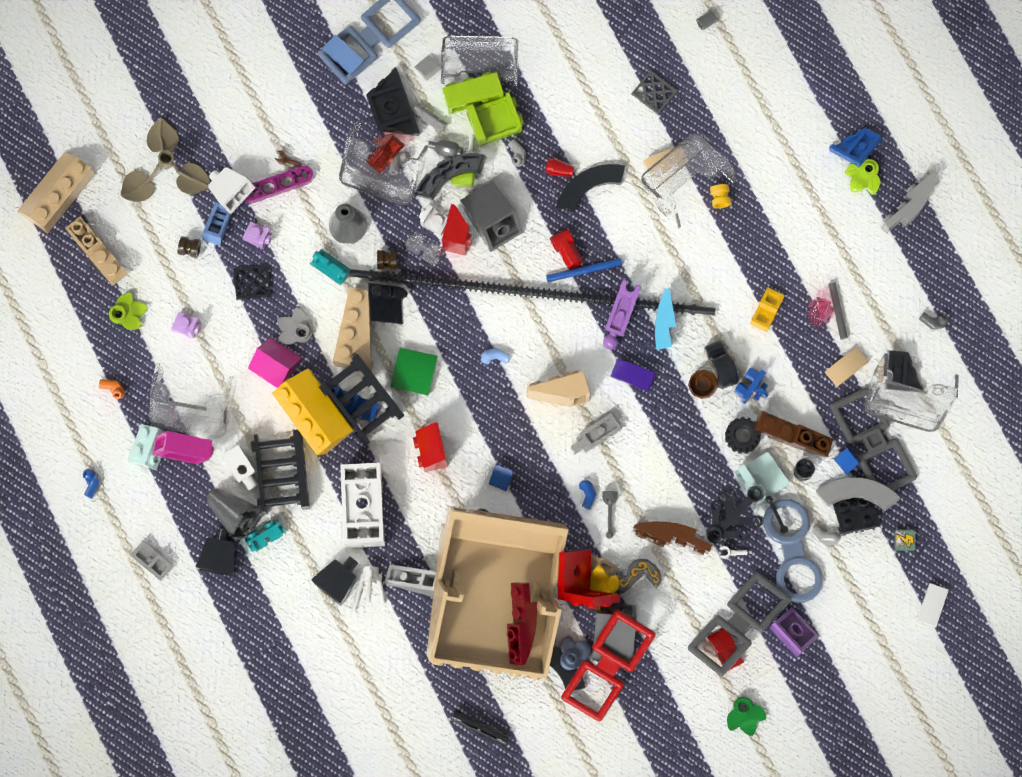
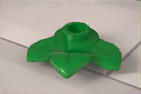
[727,697,766,736]

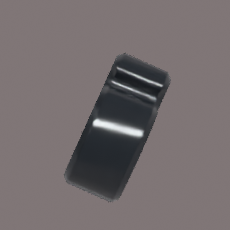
[704,340,739,390]

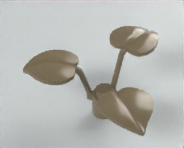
[120,118,210,202]

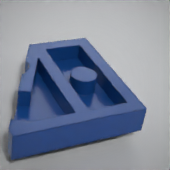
[829,128,882,167]

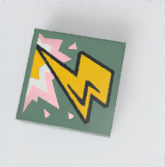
[894,530,915,551]

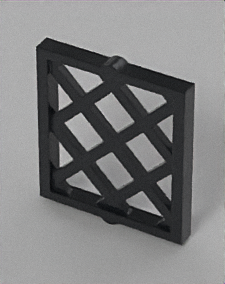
[233,265,271,300]

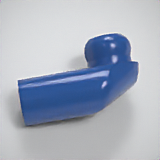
[82,469,100,499]

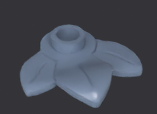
[560,636,593,670]

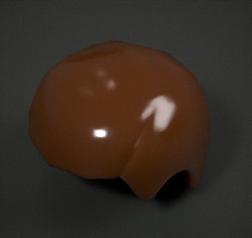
[688,369,718,399]

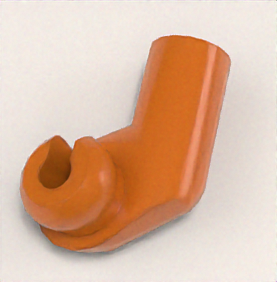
[99,379,125,400]

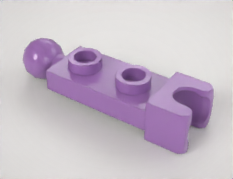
[603,279,641,350]

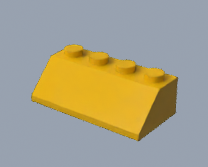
[272,368,354,455]

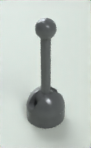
[602,491,618,539]

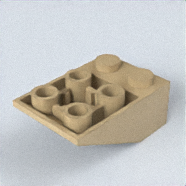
[526,370,590,407]

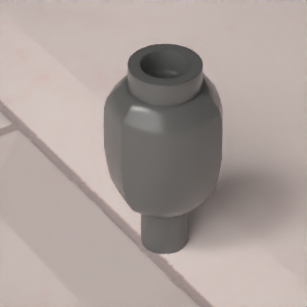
[428,140,463,158]

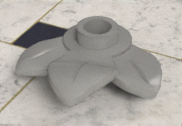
[277,308,312,345]

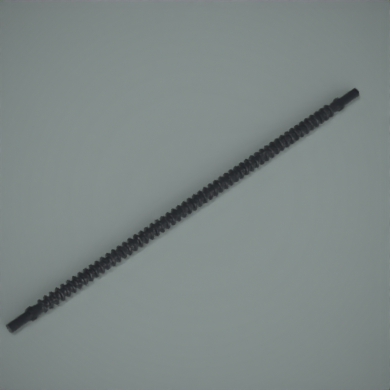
[350,269,716,316]

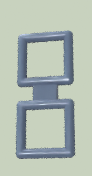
[318,0,421,84]

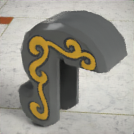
[616,559,661,593]

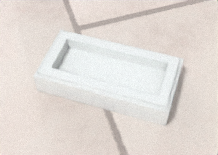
[916,583,949,628]

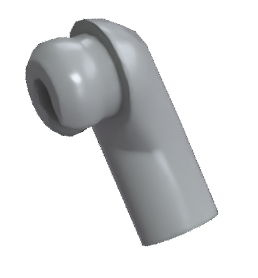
[508,139,526,167]
[389,151,411,175]
[811,524,841,545]

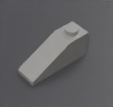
[384,564,436,597]

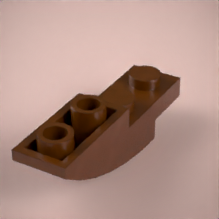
[753,411,834,457]
[632,521,713,555]

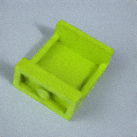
[466,92,524,147]

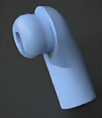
[481,348,511,364]

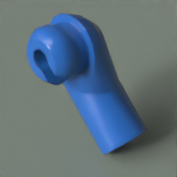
[579,480,597,510]

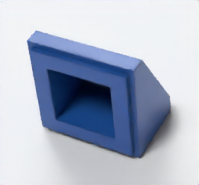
[834,447,861,475]
[488,464,514,492]

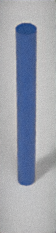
[546,258,622,283]

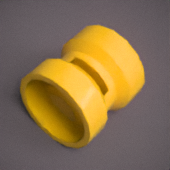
[710,184,732,208]

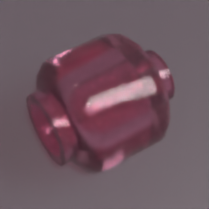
[805,297,834,327]

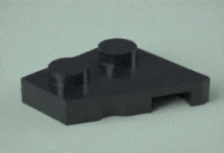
[885,350,923,393]

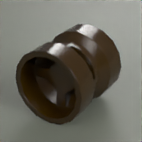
[177,236,201,259]
[377,250,397,269]

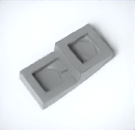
[130,540,173,581]

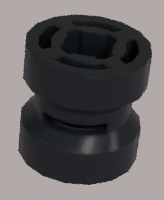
[793,459,815,482]

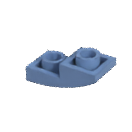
[322,35,364,74]

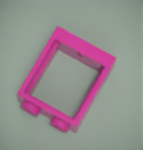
[153,431,214,464]

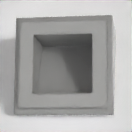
[414,55,441,81]

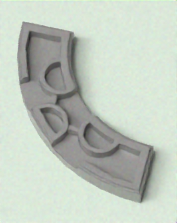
[816,478,900,512]

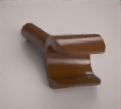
[275,150,302,167]

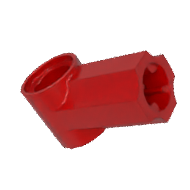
[549,229,583,270]

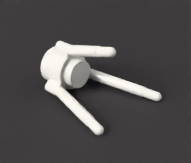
[351,566,385,613]

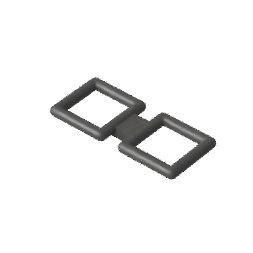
[830,386,917,491]
[688,572,791,676]

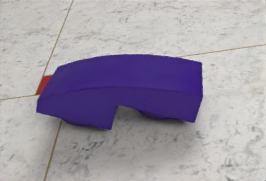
[610,359,656,392]

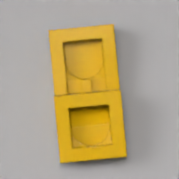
[750,287,785,332]

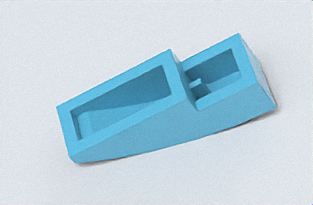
[655,288,676,350]

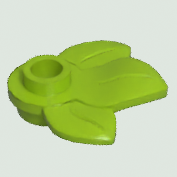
[844,159,880,195]
[109,292,147,330]

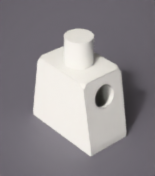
[208,167,255,214]
[221,445,258,491]

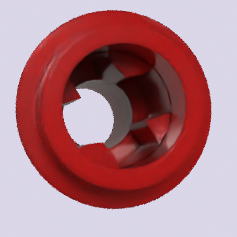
[545,157,574,177]

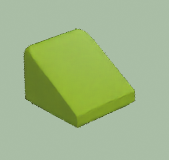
[451,173,475,188]

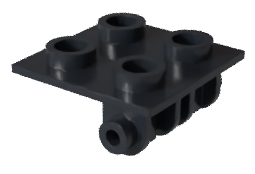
[368,283,408,324]
[832,498,880,536]

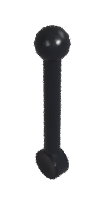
[765,496,789,534]

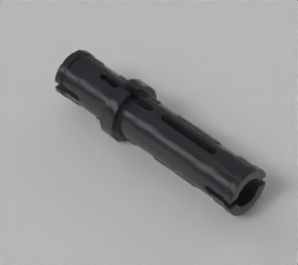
[450,709,510,747]

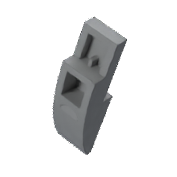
[881,169,938,234]

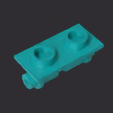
[310,249,350,286]
[244,519,286,552]

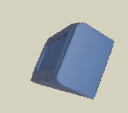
[203,202,232,245]

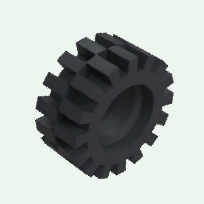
[725,417,761,454]

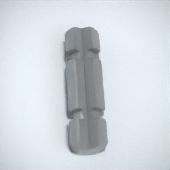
[412,104,447,132]

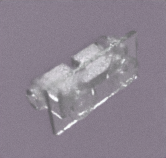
[404,232,445,265]

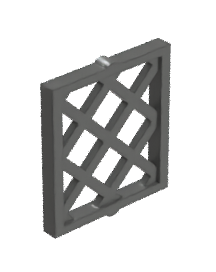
[631,71,677,115]

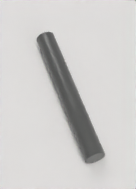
[828,282,848,340]

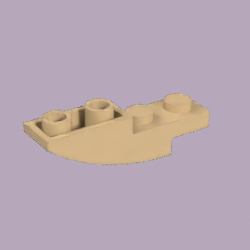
[65,216,128,286]

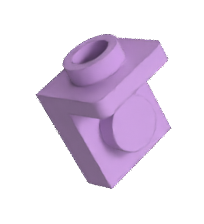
[242,221,273,249]
[171,312,202,339]

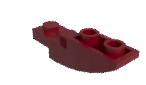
[507,582,537,665]

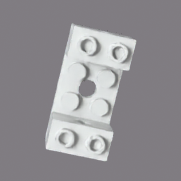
[340,463,385,548]

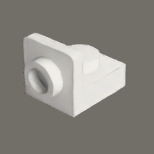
[419,204,448,236]

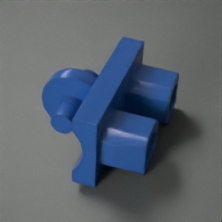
[734,367,769,404]

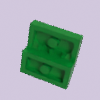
[390,347,438,395]

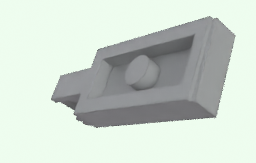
[570,412,623,455]

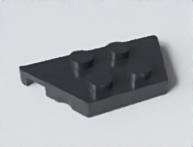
[366,67,420,136]

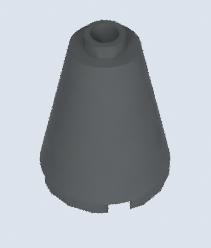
[329,203,367,244]
[207,488,261,540]

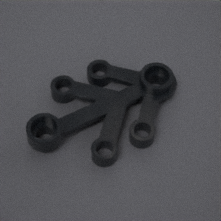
[706,485,765,544]

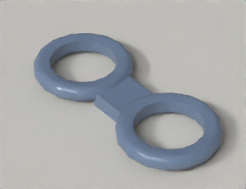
[763,499,823,603]

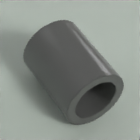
[696,10,717,30]

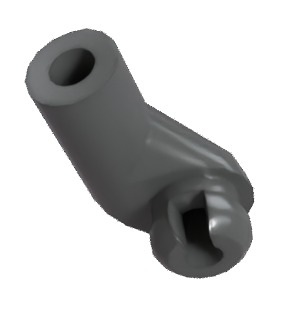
[919,312,949,330]

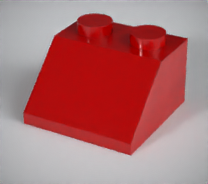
[442,204,472,256]
[412,422,447,472]

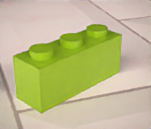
[442,72,503,115]

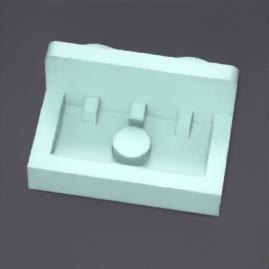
[127,424,165,470]

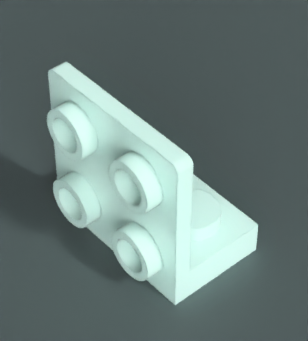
[735,452,789,505]

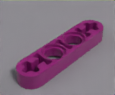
[244,166,314,204]

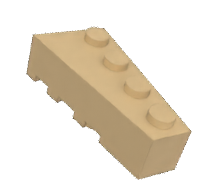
[333,287,372,372]

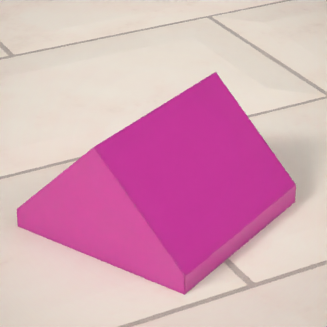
[248,337,302,388]

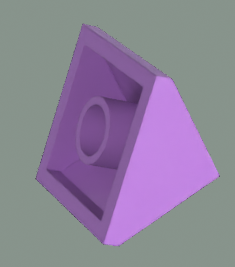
[770,607,819,657]

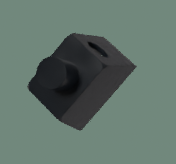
[196,528,236,577]
[311,556,359,606]

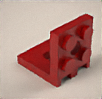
[557,549,620,609]

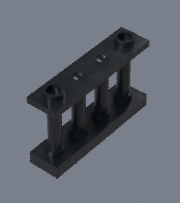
[318,352,405,444]
[251,429,310,515]

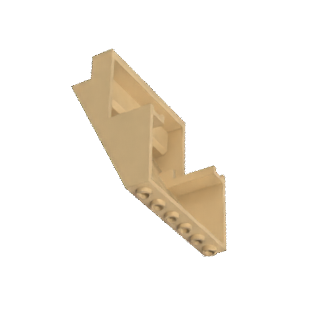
[427,506,569,680]

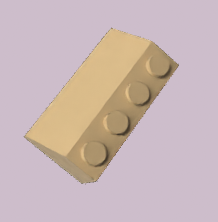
[17,152,95,234]

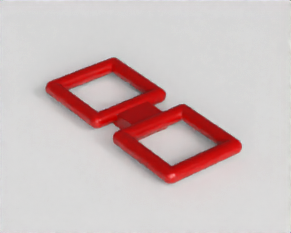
[561,610,656,722]

